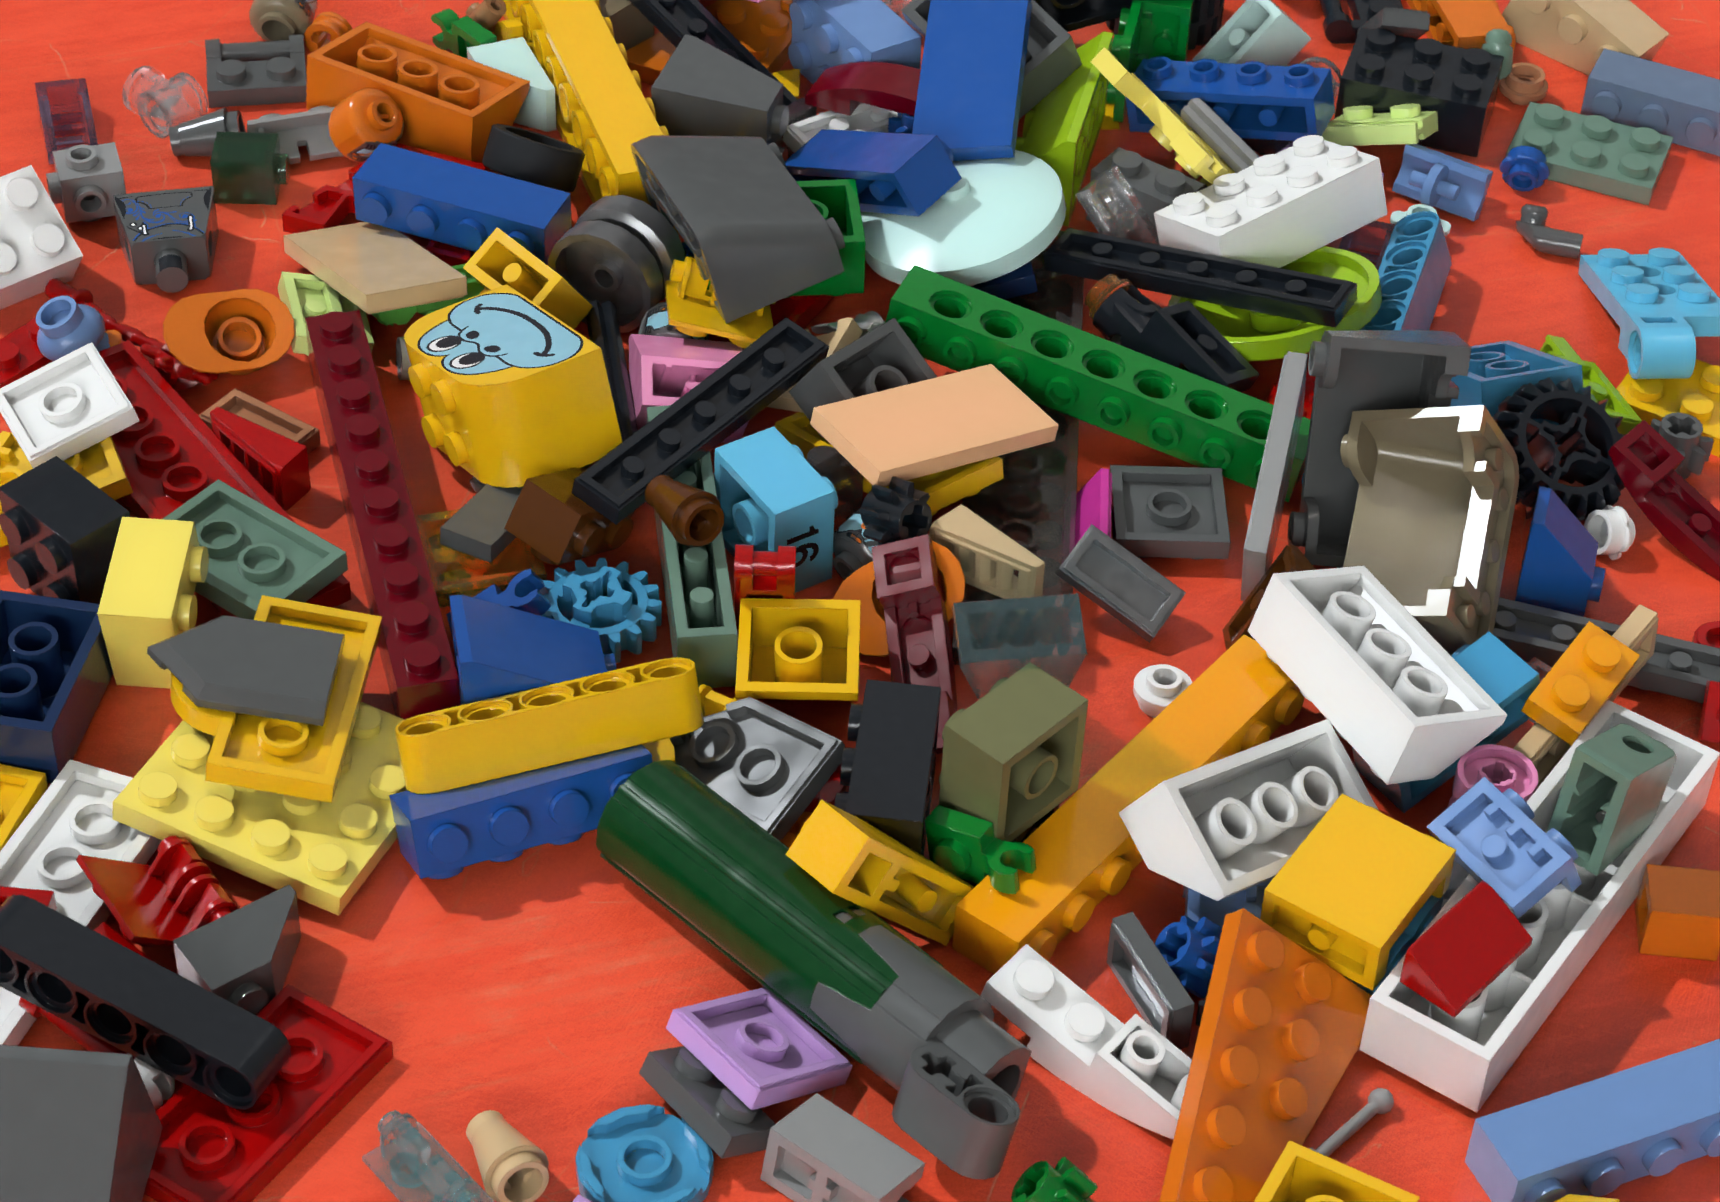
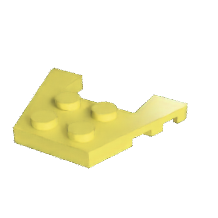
[1091,47,1236,186]

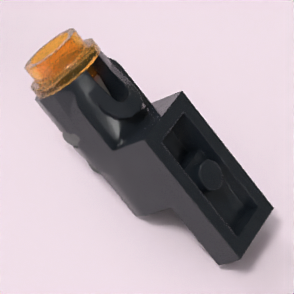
[1085,274,1260,392]

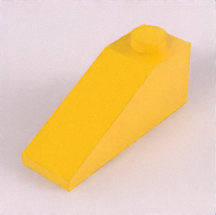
[785,799,974,945]

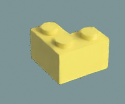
[97,517,209,689]

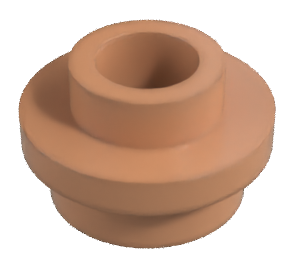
[1499,62,1548,105]

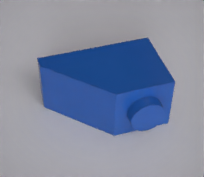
[1515,486,1605,617]

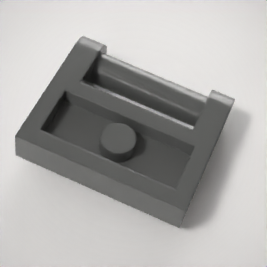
[205,34,307,108]

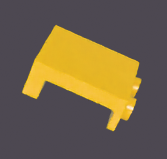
[1260,794,1456,991]

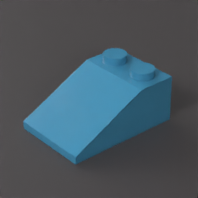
[1451,340,1583,425]

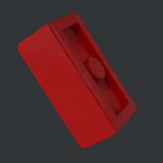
[1399,881,1533,1017]

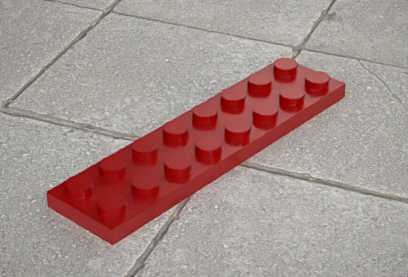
[99,340,351,617]

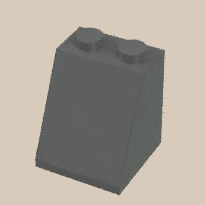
[651,34,789,162]
[0,1045,163,1202]

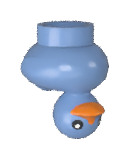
[36,296,122,362]

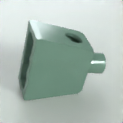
[1546,723,1677,876]

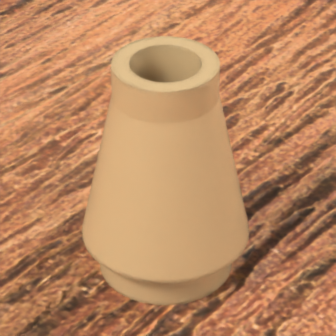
[466,1110,549,1202]

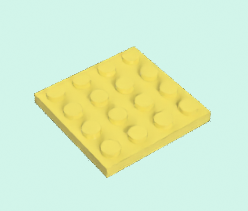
[112,702,407,916]

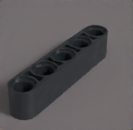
[0,895,291,1110]

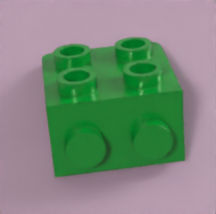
[1106,0,1193,122]

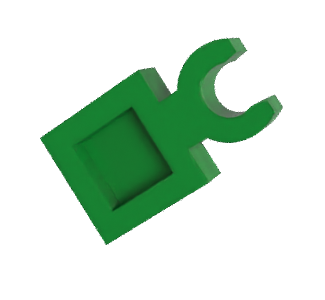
[431,9,498,58]

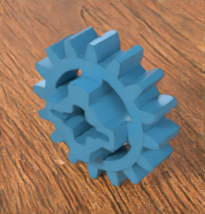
[539,558,662,663]

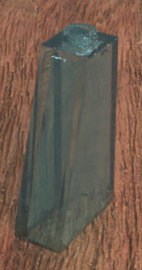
[952,593,1087,700]

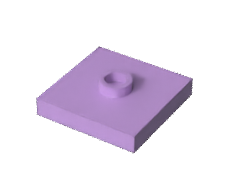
[666,987,853,1111]

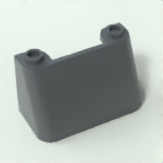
[631,135,845,324]
[1288,330,1472,567]

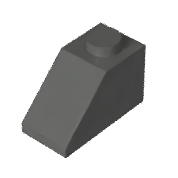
[173,884,301,1015]

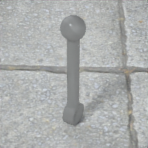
[1310,1088,1394,1157]

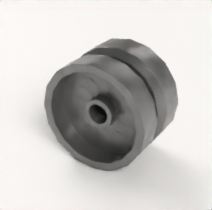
[548,195,685,333]

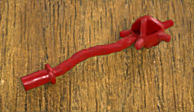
[45,278,219,390]

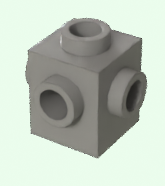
[46,142,126,223]

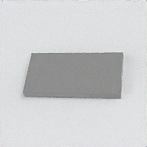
[1241,351,1308,602]

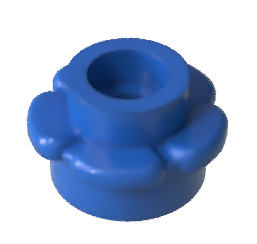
[1500,146,1549,192]

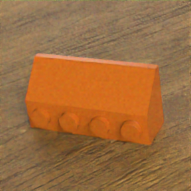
[306,22,530,164]

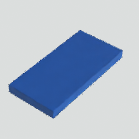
[912,0,1032,161]

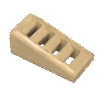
[929,504,1045,611]

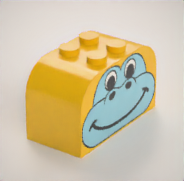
[404,284,622,488]

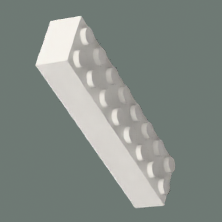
[1359,700,1720,1113]

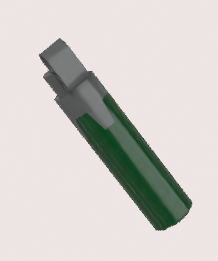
[596,760,1032,1180]

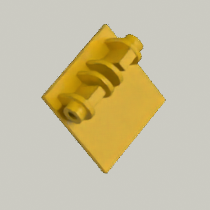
[665,256,776,348]

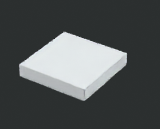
[0,342,140,468]

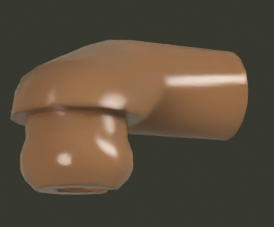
[466,0,506,32]

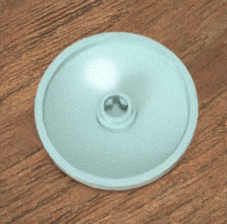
[861,150,1066,286]

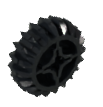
[1492,377,1625,522]

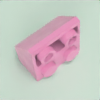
[629,334,749,443]

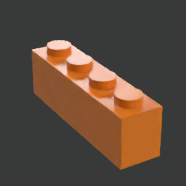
[1406,0,1516,52]

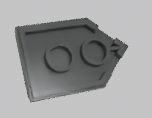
[147,615,345,726]
[670,697,845,840]

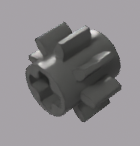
[1650,412,1714,479]

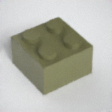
[939,662,1088,842]

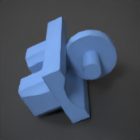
[1392,144,1493,221]

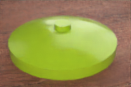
[1168,246,1382,361]

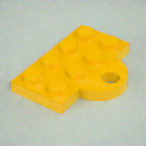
[170,595,382,803]

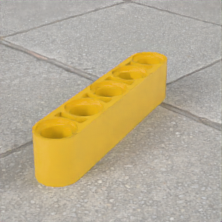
[395,657,704,794]

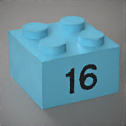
[714,426,838,593]

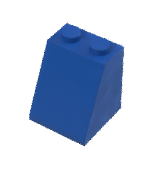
[449,595,616,705]

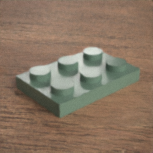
[1505,101,1674,205]
[163,479,348,620]

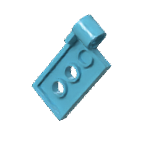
[1578,248,1720,379]

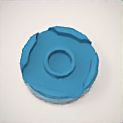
[575,1104,714,1202]

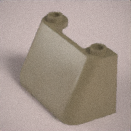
[1340,405,1519,656]

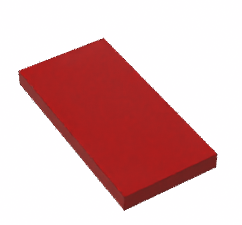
[144,984,394,1202]

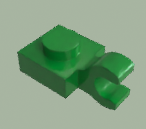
[925,805,1036,894]

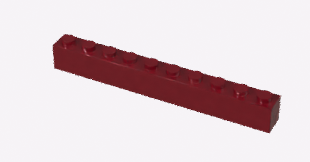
[305,310,460,719]

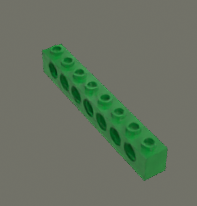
[885,265,1311,502]

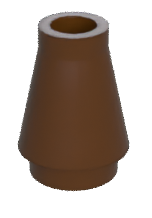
[645,475,724,546]

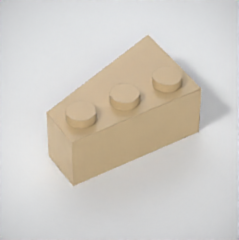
[1502,0,1669,75]

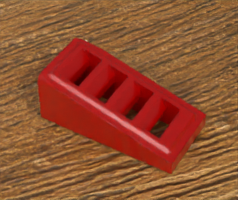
[210,407,311,510]

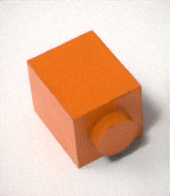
[1635,864,1720,961]

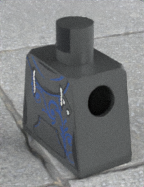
[113,186,219,293]

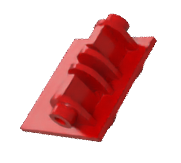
[76,836,238,947]

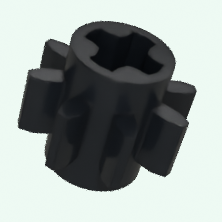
[860,477,932,545]

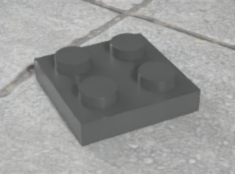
[1109,465,1231,559]

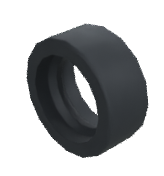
[482,124,585,192]

